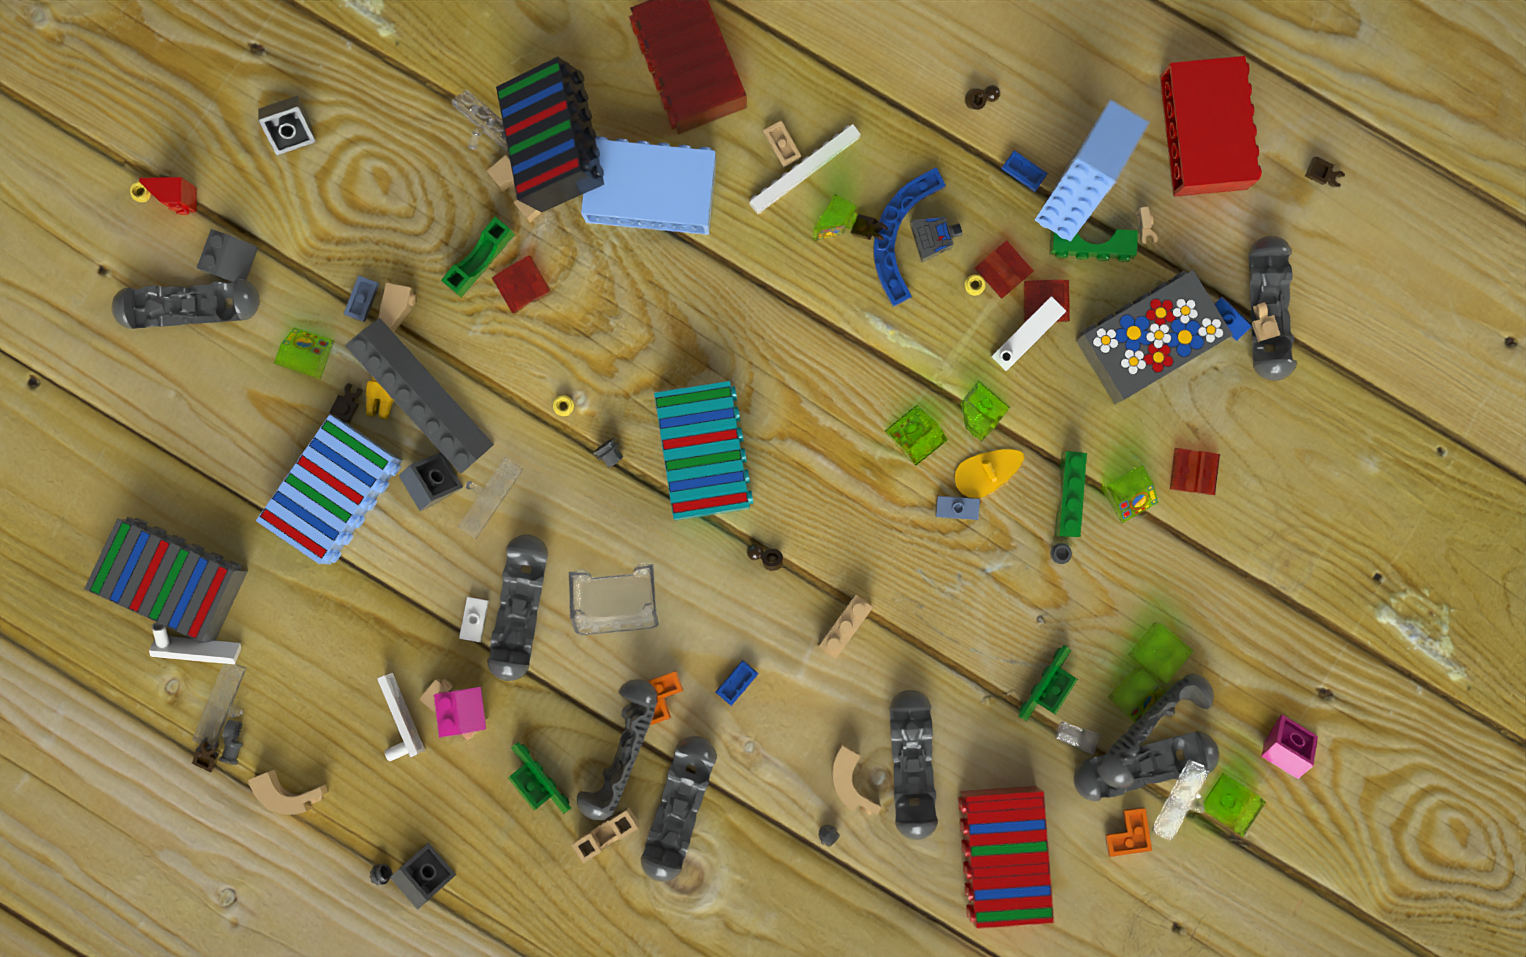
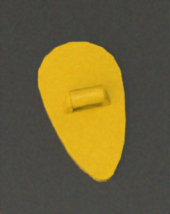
[954,449,1024,498]

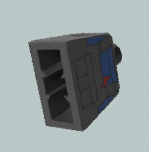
[910,217,962,262]

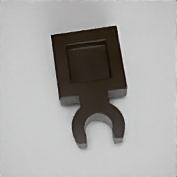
[1305,156,1345,188]
[850,214,888,240]
[329,383,362,423]
[192,737,219,772]

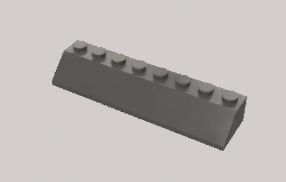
[345,318,494,474]

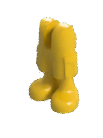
[365,377,394,420]

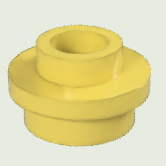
[130,182,152,202]
[964,275,986,296]
[553,395,574,416]

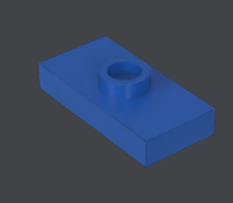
[1001,150,1048,192]
[1214,297,1252,341]
[715,660,759,706]

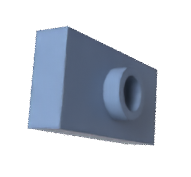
[344,275,380,322]
[936,495,980,520]

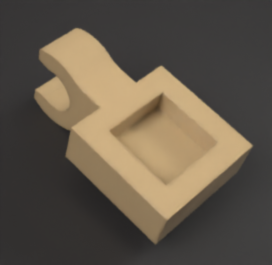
[1135,207,1158,246]
[1252,302,1281,342]

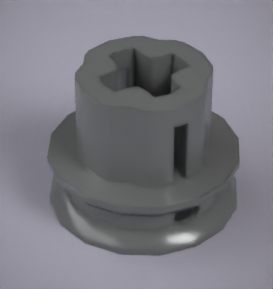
[593,437,623,468]

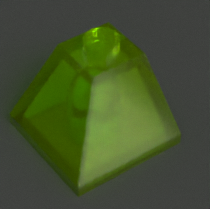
[961,380,1010,442]

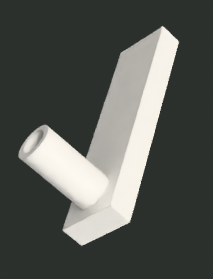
[991,297,1066,371]
[149,622,241,664]
[378,673,425,761]

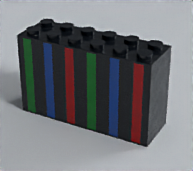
[496,57,604,212]

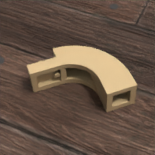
[832,743,881,815]
[248,770,329,815]

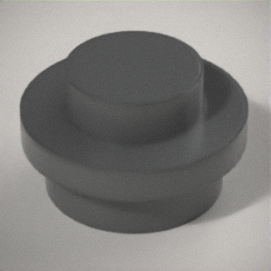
[1050,543,1072,564]

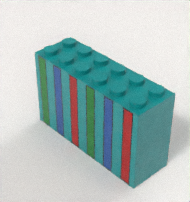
[654,381,753,521]

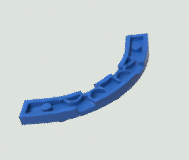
[873,168,946,307]

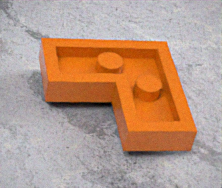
[647,670,684,725]
[1105,807,1152,857]

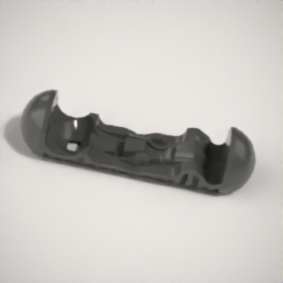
[1248,236,1297,381]
[111,279,260,329]
[487,534,548,681]
[1097,673,1214,788]
[577,679,657,820]
[889,690,938,840]
[1073,731,1219,802]
[641,736,717,882]

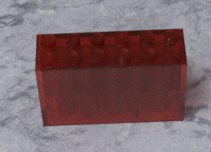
[628,0,747,135]

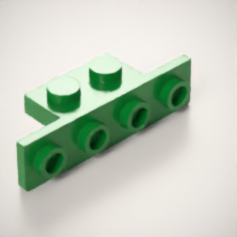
[1019,645,1078,722]
[508,742,571,814]

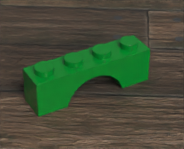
[441,217,515,298]
[1050,229,1138,262]
[1055,451,1087,538]

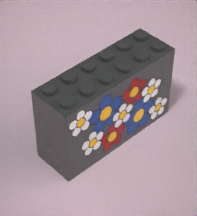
[1076,270,1233,404]

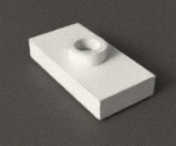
[459,597,489,642]

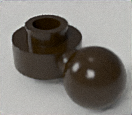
[965,85,1000,110]
[747,544,783,571]

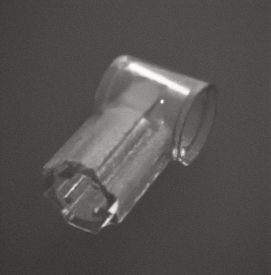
[1055,721,1101,755]

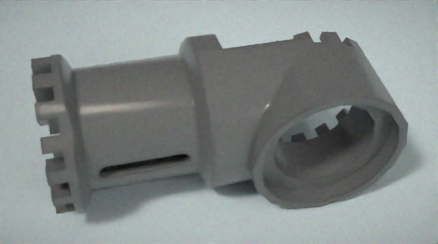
[218,719,244,765]

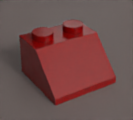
[139,177,197,215]

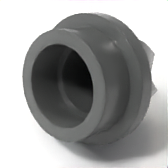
[818,824,840,847]
[369,864,392,885]

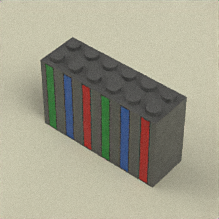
[84,517,248,642]

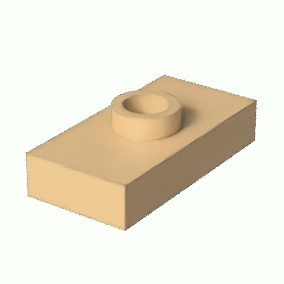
[763,121,801,168]

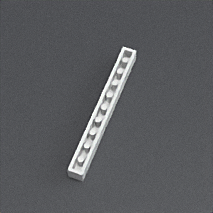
[750,124,861,214]

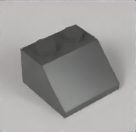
[258,95,316,155]
[197,229,258,282]
[399,452,463,511]
[390,843,456,910]

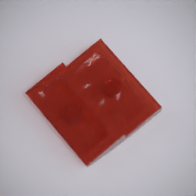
[975,240,1034,299]
[492,256,551,313]
[1024,280,1070,323]
[1170,448,1220,495]

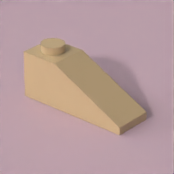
[378,283,417,333]

